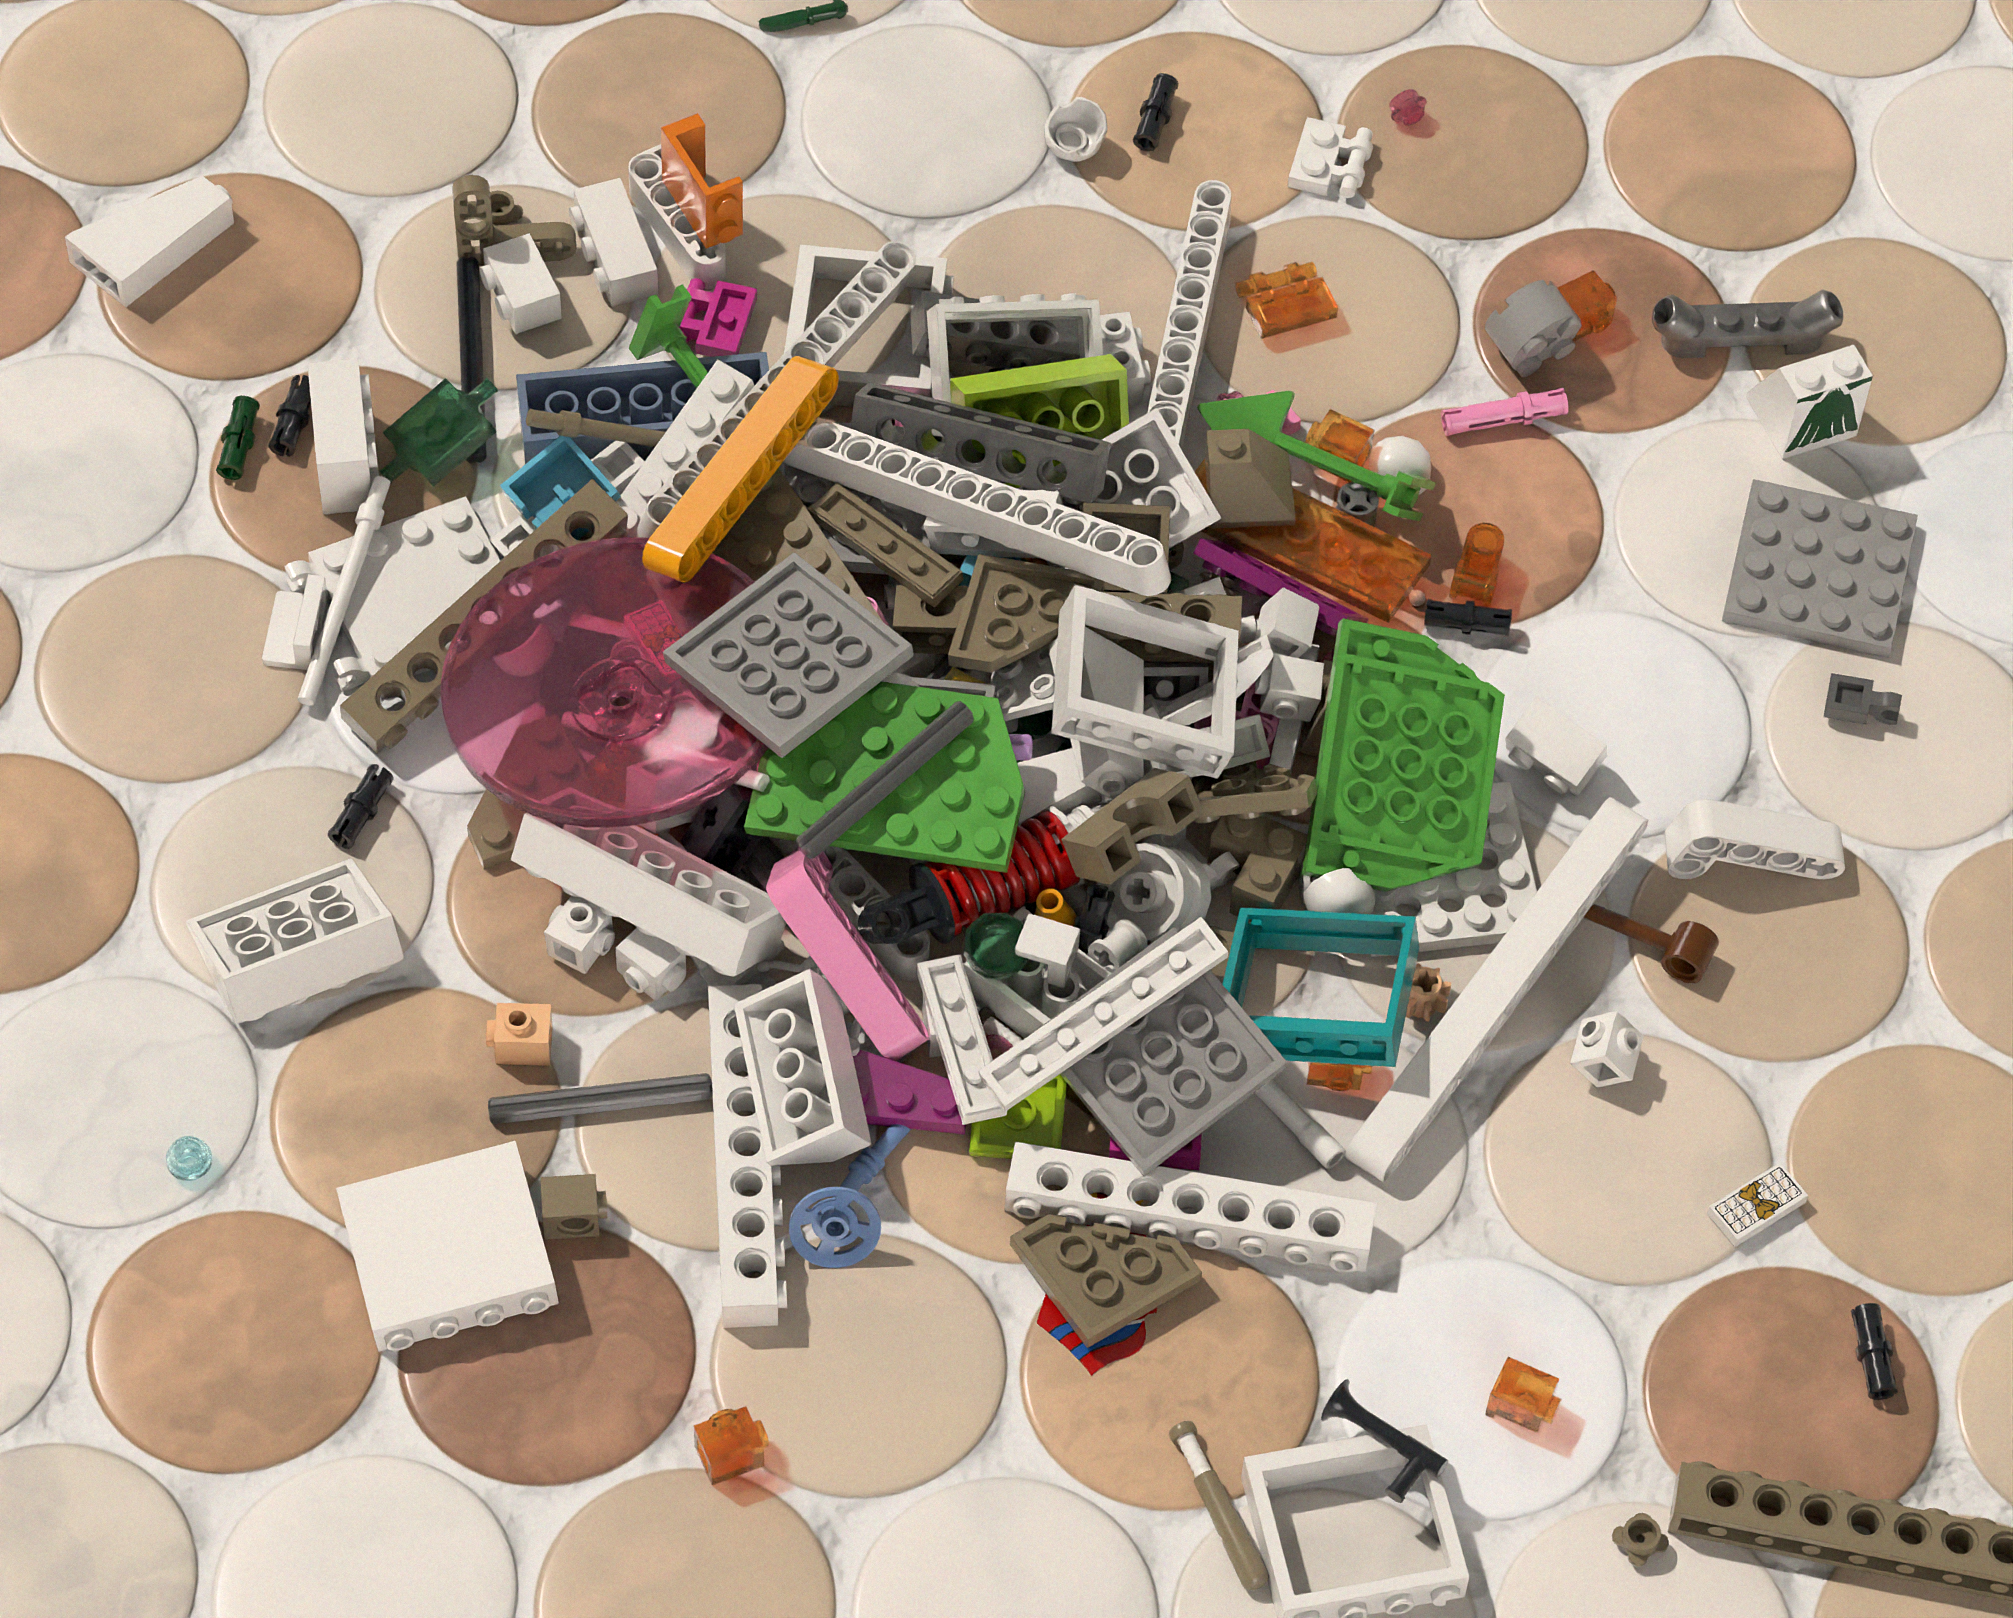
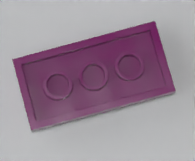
[1193,538,1368,636]

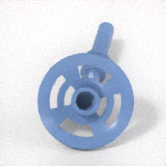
[789,1124,911,1268]

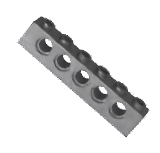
[850,382,1111,505]

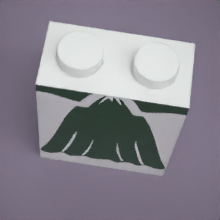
[1746,345,1873,459]

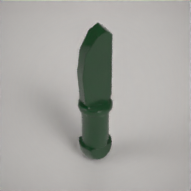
[758,0,848,32]

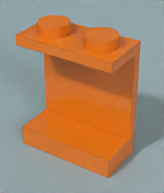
[661,113,743,249]

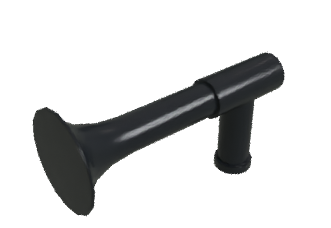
[1321,1379,1448,1503]

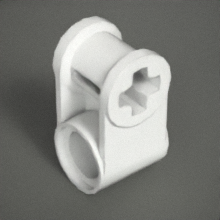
[1088,919,1147,973]

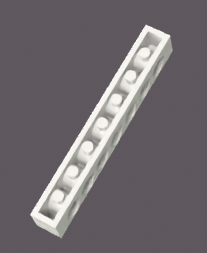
[708,984,787,1328]
[1005,1142,1377,1273]

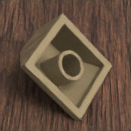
[1205,429,1296,528]

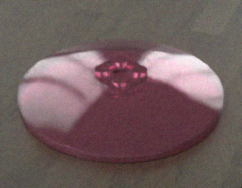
[441,537,769,828]

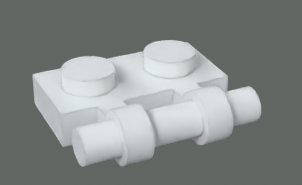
[1287,117,1373,198]

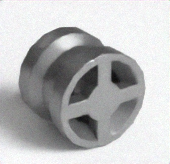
[1335,482,1379,535]

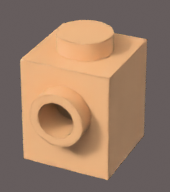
[486,1003,553,1066]

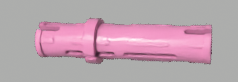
[1441,388,1568,436]

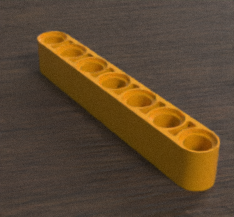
[642,356,839,583]

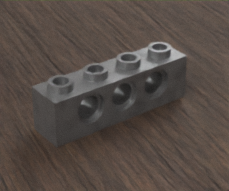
[910,291,1080,370]

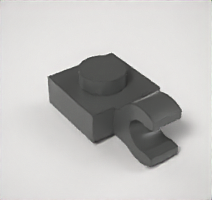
[1823,673,1902,725]

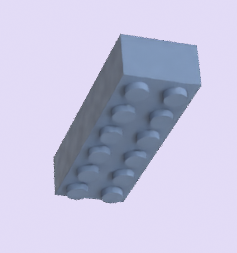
[516,352,769,464]

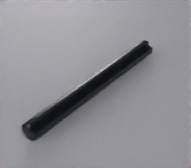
[456,257,487,463]

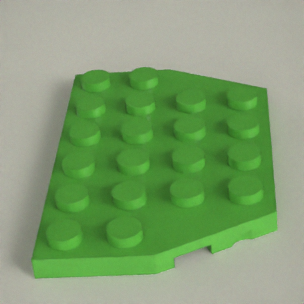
[1302,618,1505,892]
[744,681,1025,873]

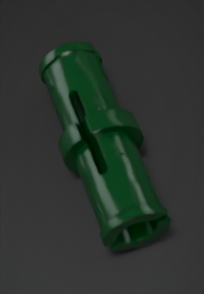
[216,395,260,480]

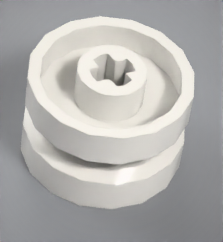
[1097,843,1211,942]

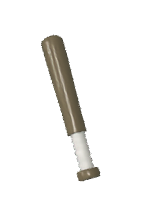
[1169,1421,1269,1590]

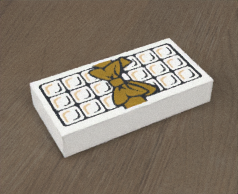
[1707,1162,1808,1247]

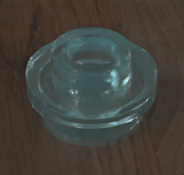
[166,1136,212,1181]

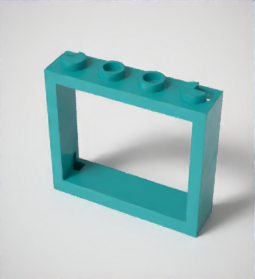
[1223,908,1419,1067]

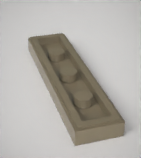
[808,482,963,607]

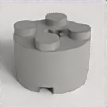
[1485,280,1582,377]

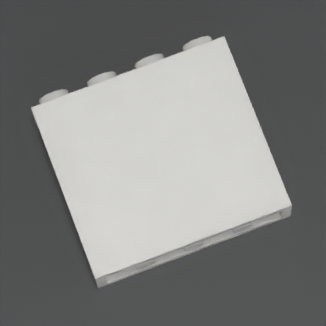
[336,1141,559,1352]

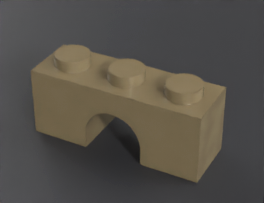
[1061,768,1204,885]

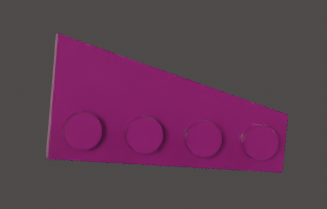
[853,1050,967,1135]

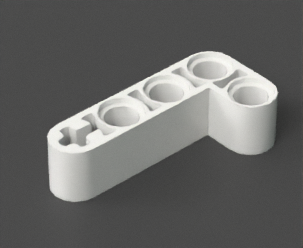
[628,144,726,290]
[1664,799,1845,880]

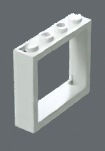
[784,245,954,407]
[927,293,1103,403]
[1052,585,1239,779]
[1241,1424,1470,1618]

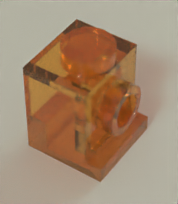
[1485,1357,1562,1433]

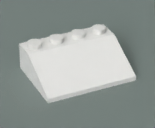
[1017,408,1221,570]
[186,858,405,1024]

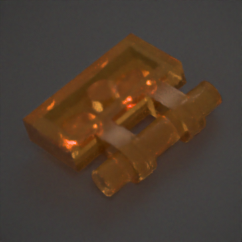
[1235,262,1338,339]

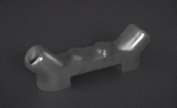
[1652,289,1843,358]

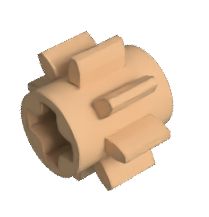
[1406,963,1451,1022]

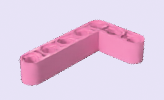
[766,848,929,1061]

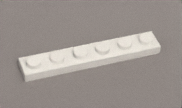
[588,360,755,589]
[978,917,1228,1111]

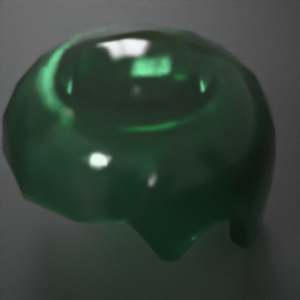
[964,912,1029,980]

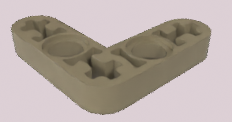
[452,175,577,266]

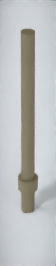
[526,409,665,447]

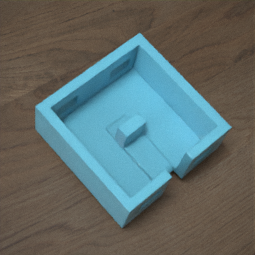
[500,436,621,540]

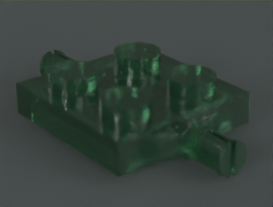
[379,378,499,487]

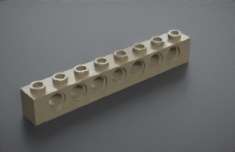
[340,479,628,754]
[893,585,1242,663]
[1667,1461,2013,1602]

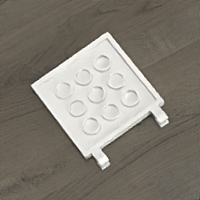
[285,496,533,691]

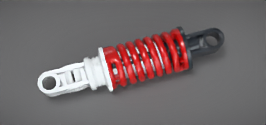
[857,800,1141,944]

